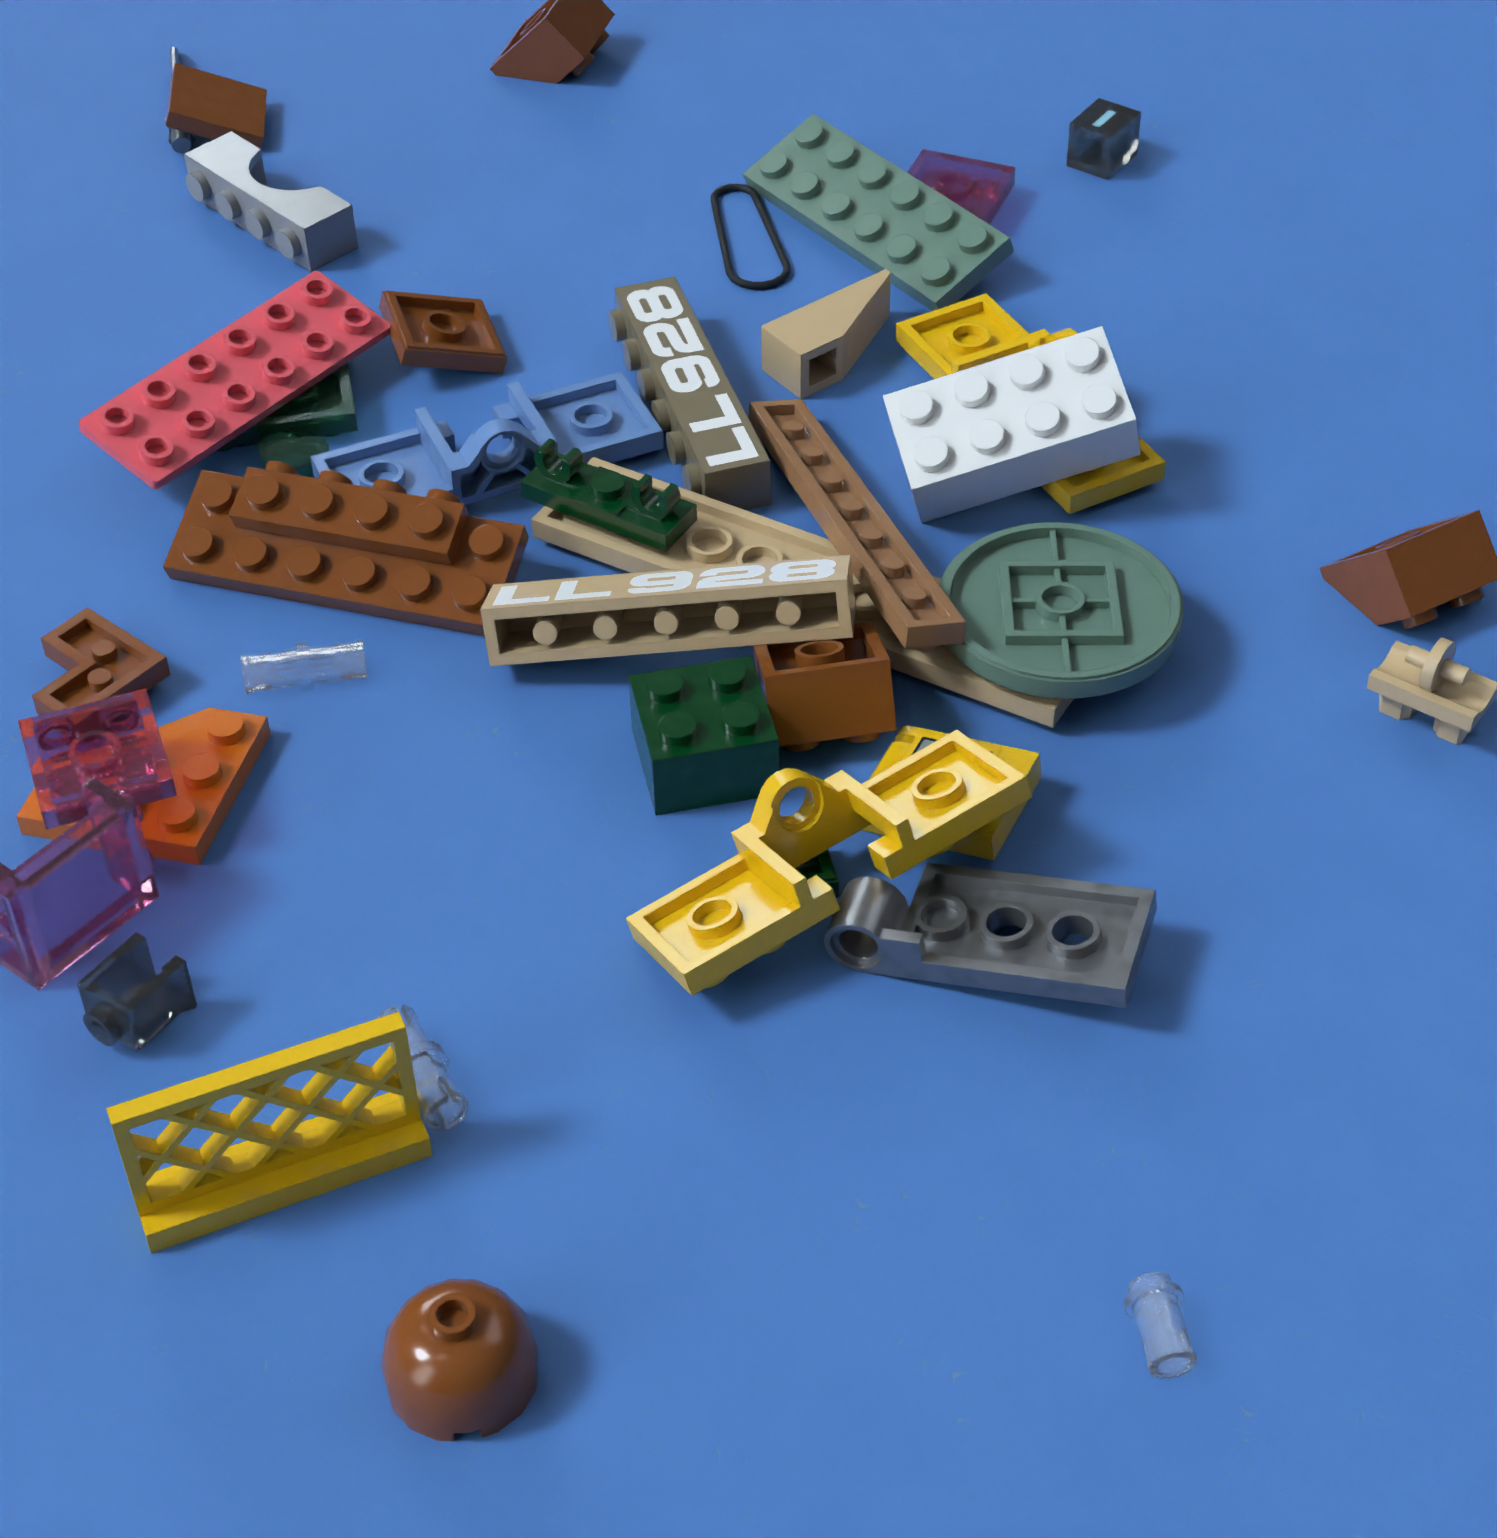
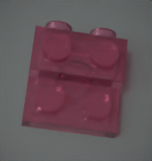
[18,689,177,830]

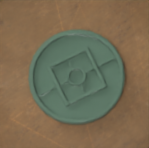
[939,522,1184,699]

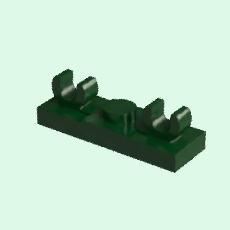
[520,438,697,552]

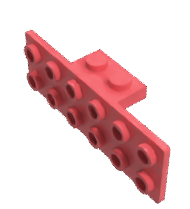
[79,271,391,489]

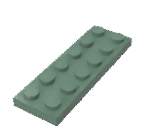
[742,114,1014,311]

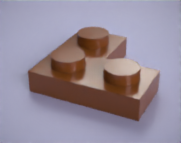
[32,607,171,740]

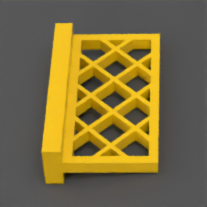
[106,1011,433,1253]

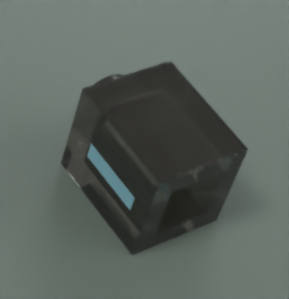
[1066,98,1141,180]

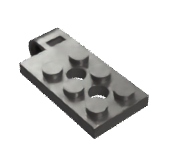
[824,862,1157,1008]

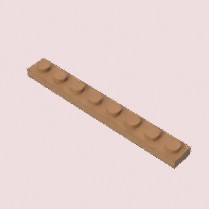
[748,399,966,650]

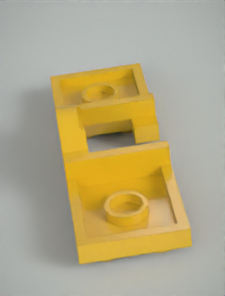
[896,293,1166,514]
[625,729,1033,996]

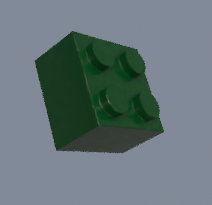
[628,656,779,815]

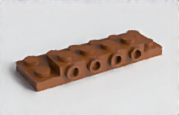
[163,461,529,636]

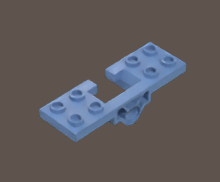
[310,371,664,505]

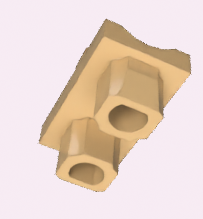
[1366,637,1497,745]

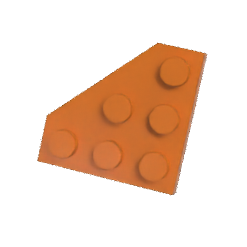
[16,707,271,865]

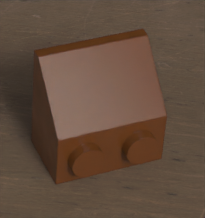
[490,0,615,84]
[1319,510,1497,629]
[752,621,897,752]

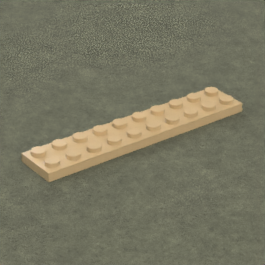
[531,457,1074,728]

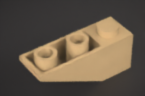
[761,269,891,399]

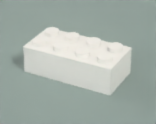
[883,326,1141,523]

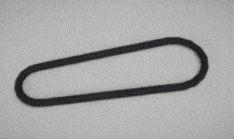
[710,184,790,289]

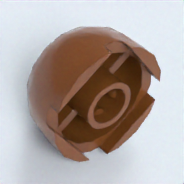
[382,1279,538,1441]

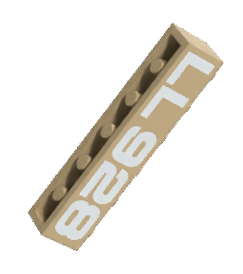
[480,555,856,666]

